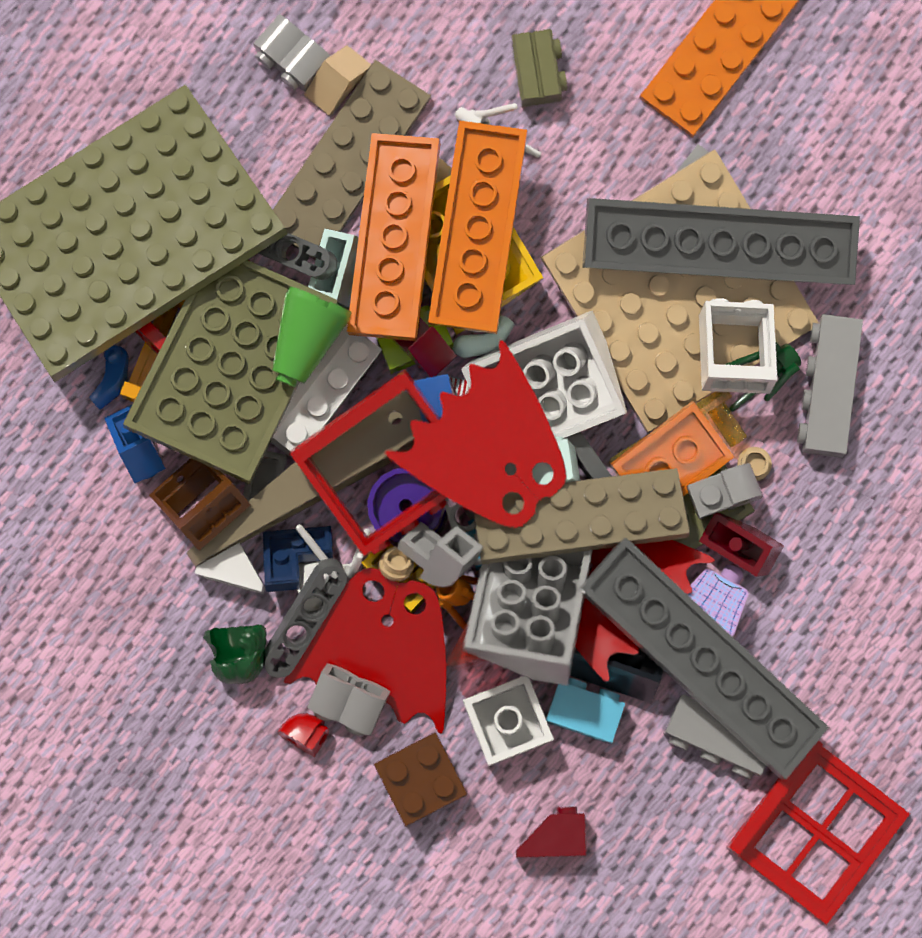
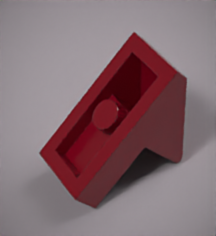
[392,318,457,378]

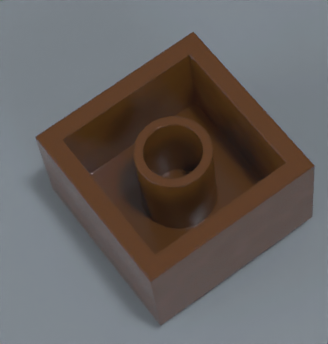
[373,732,468,827]

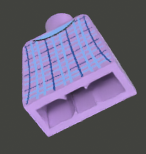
[687,565,749,637]

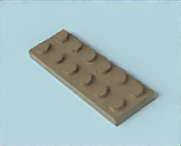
[273,60,431,260]
[473,468,690,565]

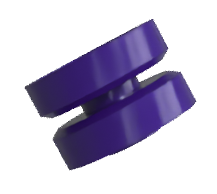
[367,468,448,543]

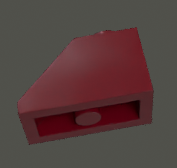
[699,512,784,577]
[516,807,586,858]

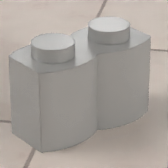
[253,14,330,92]
[307,664,390,736]

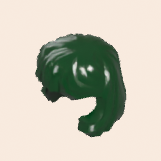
[203,624,267,684]

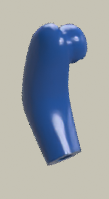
[89,345,129,410]

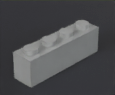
[797,314,863,458]

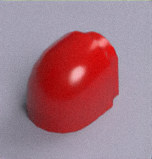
[277,713,330,757]

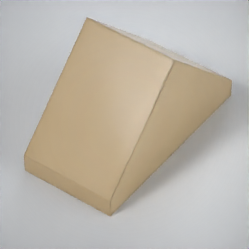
[304,45,372,116]

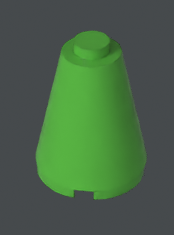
[272,287,352,387]

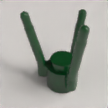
[726,342,801,412]

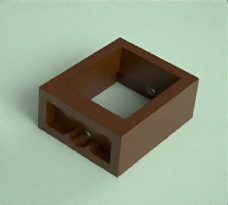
[149,458,251,551]

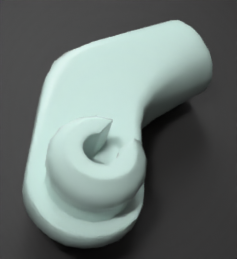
[453,316,515,358]

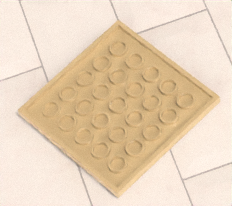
[540,149,819,432]

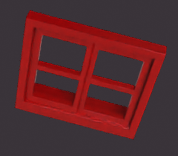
[726,740,910,925]

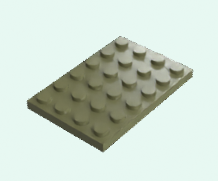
[123,260,338,485]

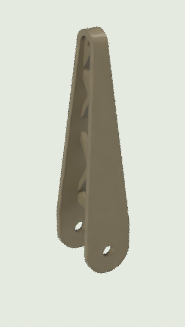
[186,391,422,567]

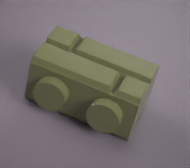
[511,29,567,107]

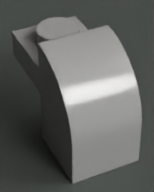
[687,463,763,519]
[397,522,483,587]

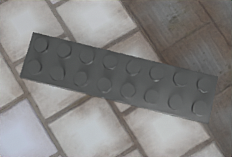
[582,198,860,285]
[578,537,829,780]

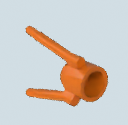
[436,575,479,630]

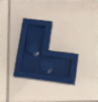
[263,526,333,592]

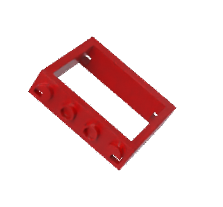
[290,369,448,556]

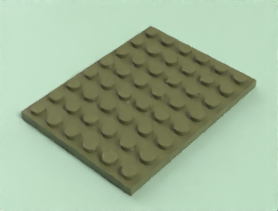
[0,84,288,382]

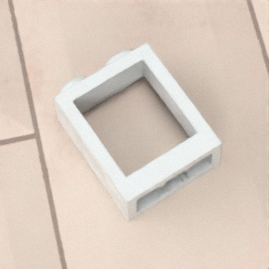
[699,298,777,394]

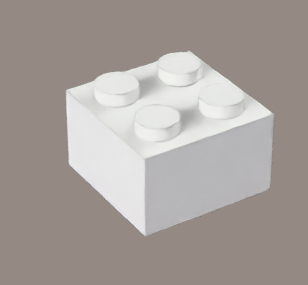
[463,676,554,767]

